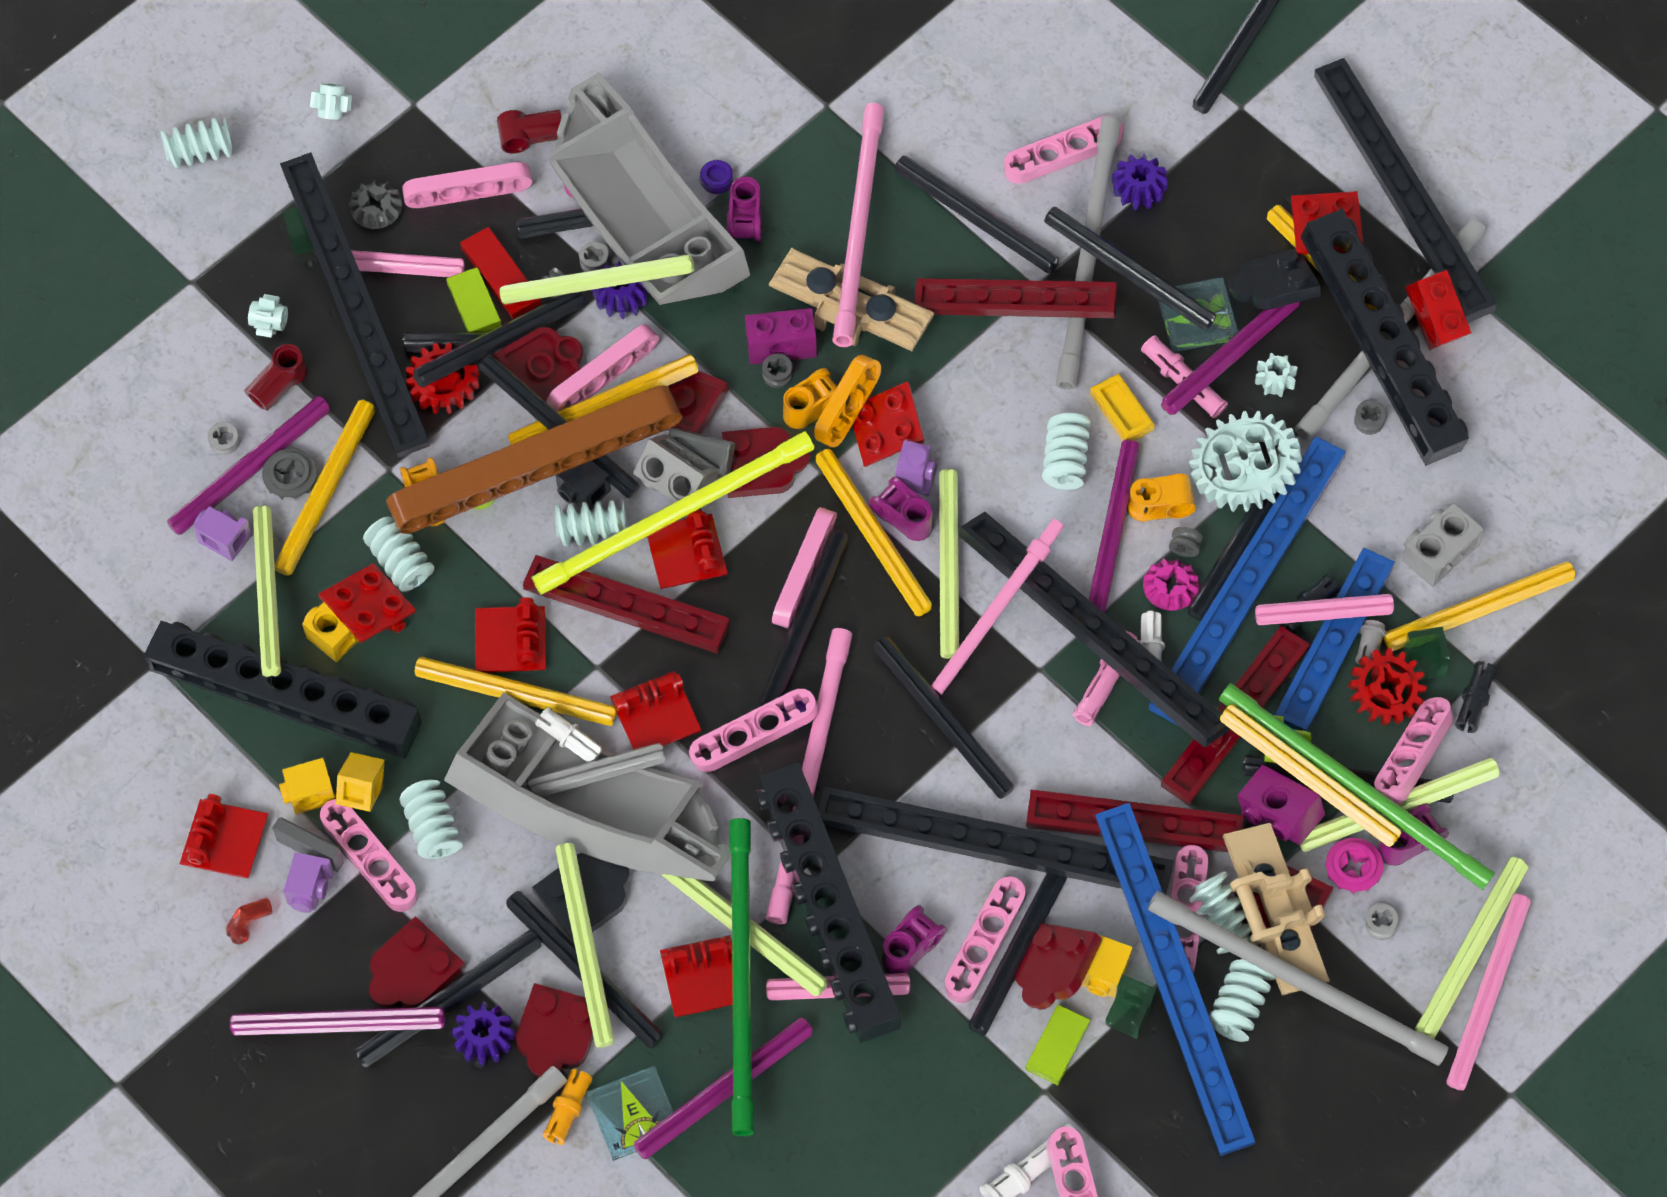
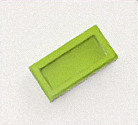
[446,267,501,333]
[1025,1004,1090,1086]

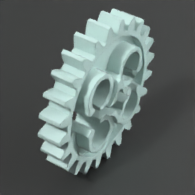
[1189,411,1302,512]

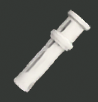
[979,1123,1075,1197]

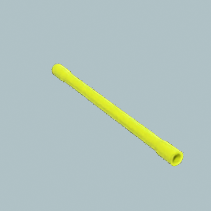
[531,431,814,595]

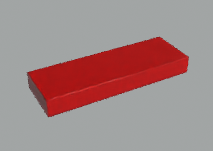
[460,227,542,319]

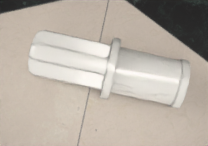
[1139,611,1165,661]
[535,707,602,762]

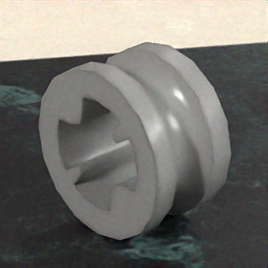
[579,241,610,272]
[208,422,240,455]
[1365,904,1399,940]

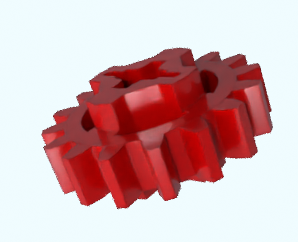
[405,343,479,414]
[1347,648,1426,726]

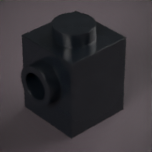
[555,461,611,511]

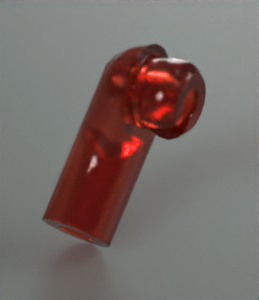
[226,898,272,945]

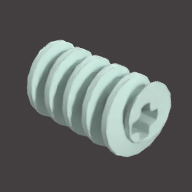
[160,116,233,169]
[1042,413,1091,490]
[555,500,627,547]
[363,516,434,592]
[399,779,463,859]
[1189,871,1251,954]
[1208,959,1275,1042]

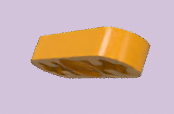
[814,355,881,447]

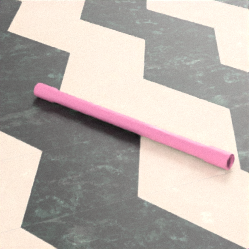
[833,103,884,347]
[766,628,852,925]

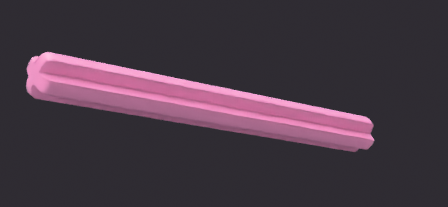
[1446,893,1531,1090]

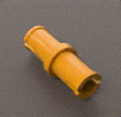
[542,1069,593,1145]

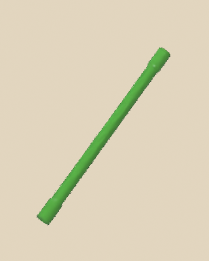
[1219,683,1495,890]

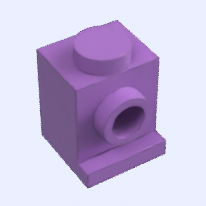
[896,440,937,496]
[193,506,252,561]
[283,852,334,913]

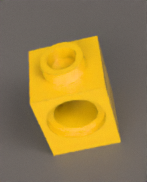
[302,602,358,663]
[336,752,385,812]
[279,758,335,815]
[1082,935,1133,998]

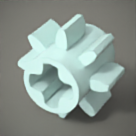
[310,83,352,120]
[248,294,288,338]
[1255,353,1297,397]

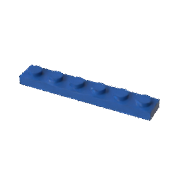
[1275,547,1395,731]

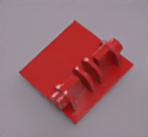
[1291,191,1364,255]
[853,381,925,467]
[647,508,728,589]
[318,563,416,643]
[476,597,546,672]
[610,671,702,750]
[179,794,268,879]
[660,935,733,1018]

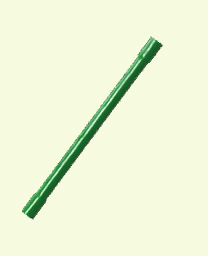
[729,818,754,1136]

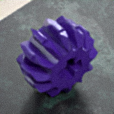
[1111,153,1168,211]
[592,261,649,320]
[452,1001,515,1066]

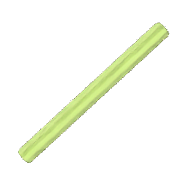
[500,255,694,304]
[939,469,959,659]
[253,505,281,677]
[1299,758,1500,852]
[556,843,614,1048]
[1415,857,1528,1039]
[662,874,828,996]

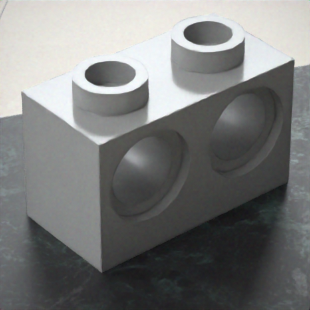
[633,434,719,504]
[1402,503,1484,588]

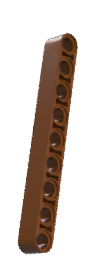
[386,385,683,534]

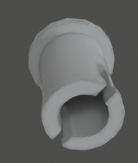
[1355,620,1387,664]

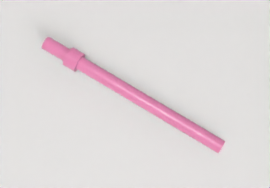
[931,518,1065,695]

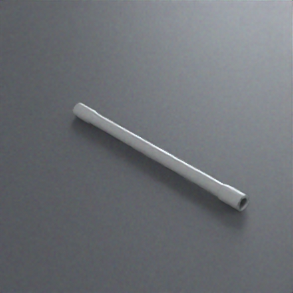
[1056,116,1121,390]
[1295,218,1486,441]
[1147,890,1448,1066]
[412,1066,567,1197]

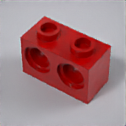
[1405,270,1472,350]

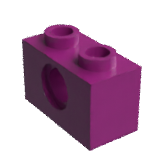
[745,308,817,365]
[1237,765,1325,845]

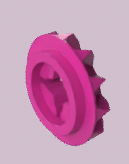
[1143,558,1199,611]
[1325,838,1383,894]

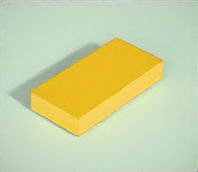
[1089,373,1155,441]

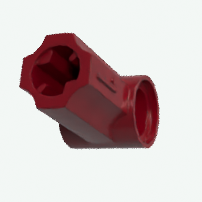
[496,109,561,154]
[244,344,307,411]

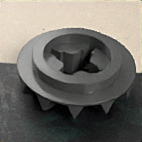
[349,179,402,229]
[262,449,317,500]

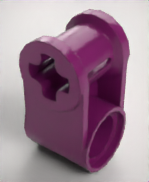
[727,176,762,242]
[869,477,933,541]
[1378,803,1449,866]
[882,905,947,973]

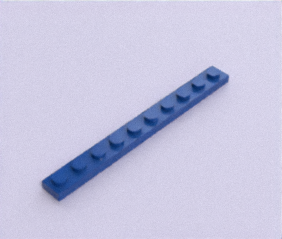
[1149,436,1346,726]
[1095,803,1255,1156]

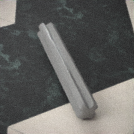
[527,743,665,797]

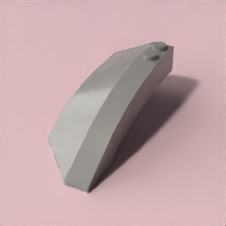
[549,72,750,305]
[444,692,730,881]

